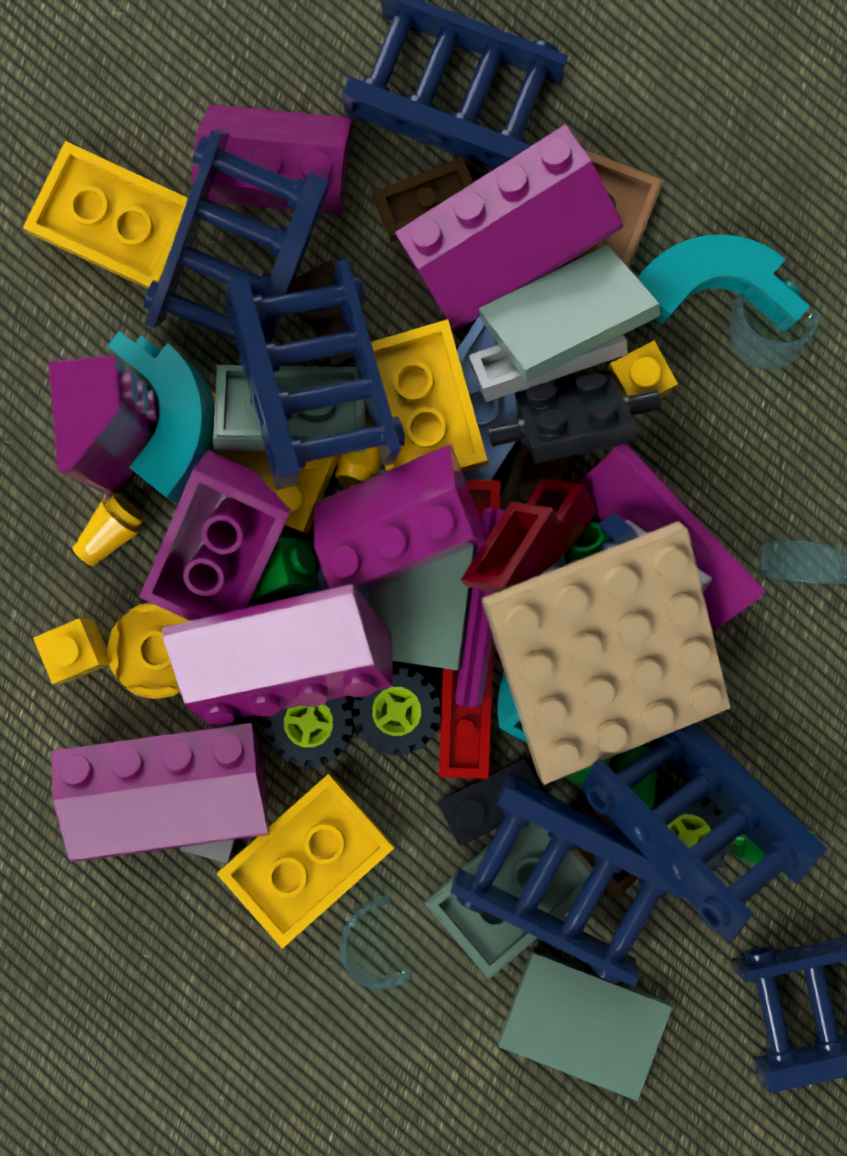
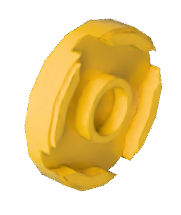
[107,603,189,699]

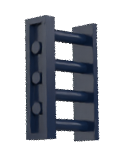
[342,0,568,170]
[143,129,333,365]
[226,259,405,490]
[581,723,828,943]
[450,773,684,987]
[731,936,847,1093]

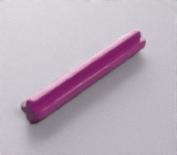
[455,508,505,708]

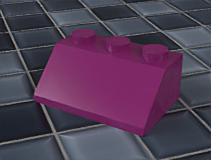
[191,104,352,215]
[314,445,487,593]
[139,450,291,621]

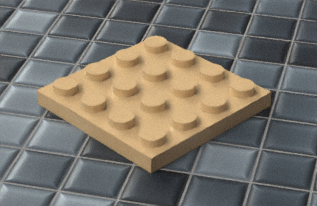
[482,522,730,784]

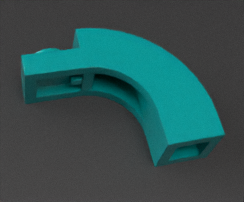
[637,235,810,332]
[107,331,215,504]

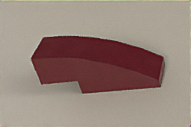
[461,478,597,593]

